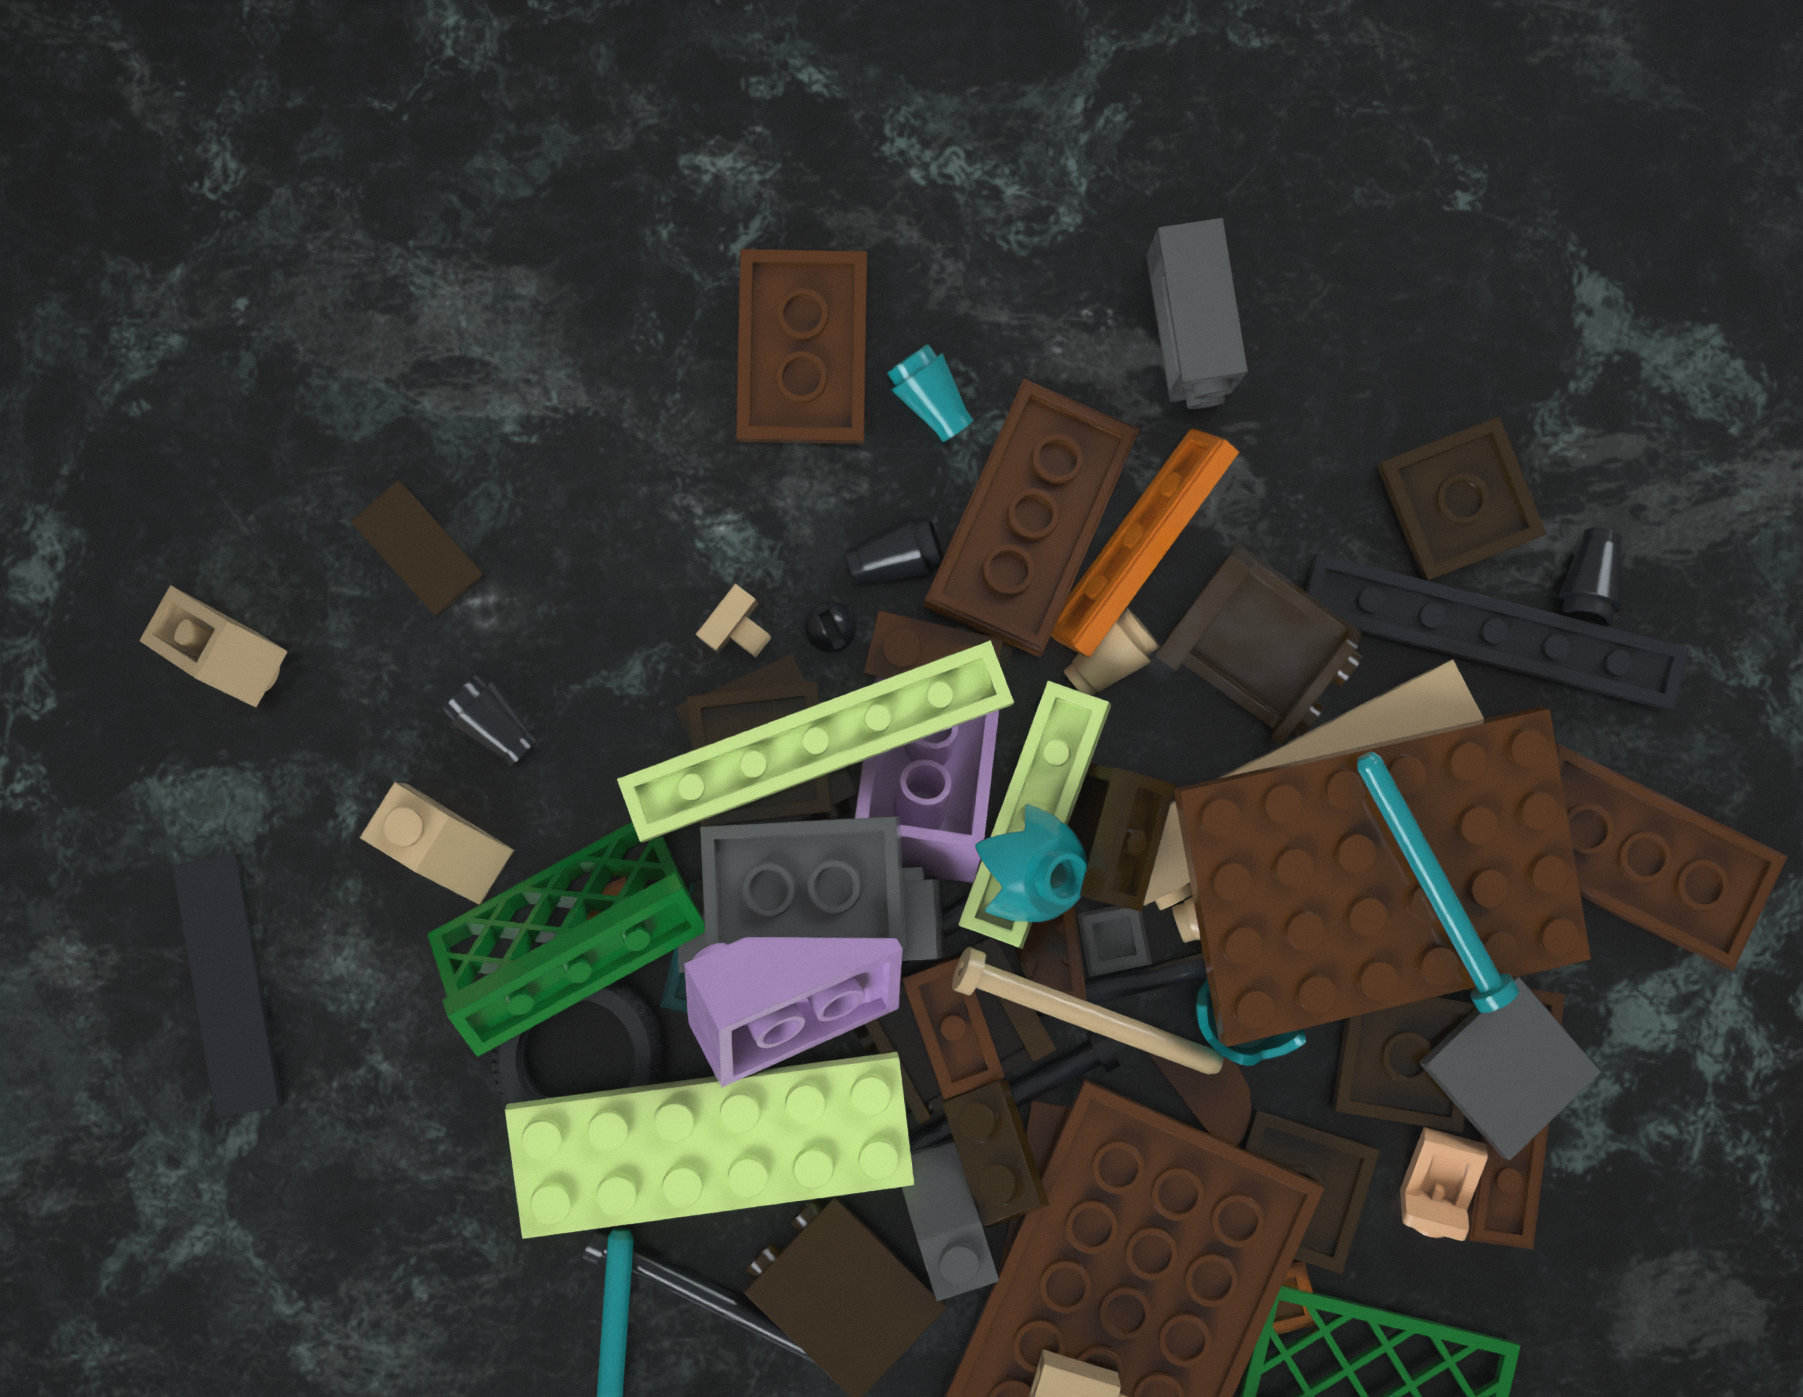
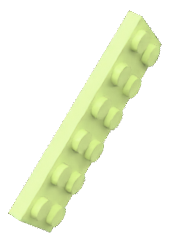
[505,1052,914,1239]

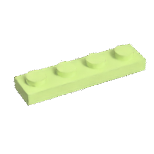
[958,681,1111,949]

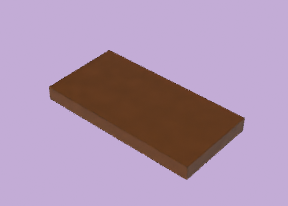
[923,379,1140,657]
[1556,744,1788,971]

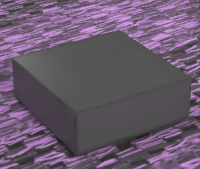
[1076,905,1152,977]

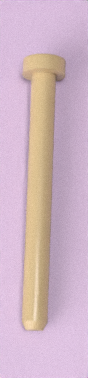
[952,947,1224,1075]

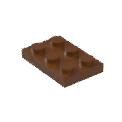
[736,249,867,444]

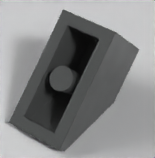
[902,1138,999,1301]

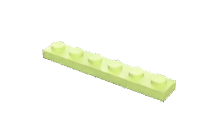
[617,641,1014,842]

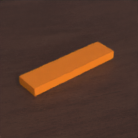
[1051,428,1239,658]

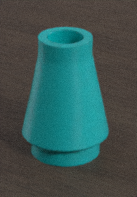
[887,344,974,442]

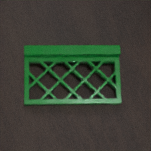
[427,822,705,1057]
[1239,1285,1521,1397]

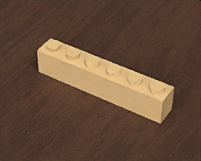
[1144,660,1484,910]

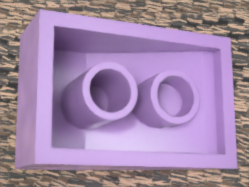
[854,677,999,883]
[684,937,903,1087]

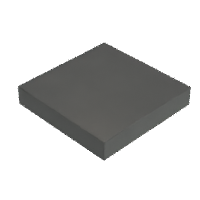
[1419,976,1601,1160]

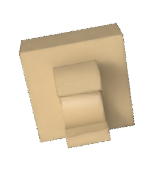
[696,584,771,658]

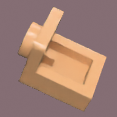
[1400,1127,1488,1241]

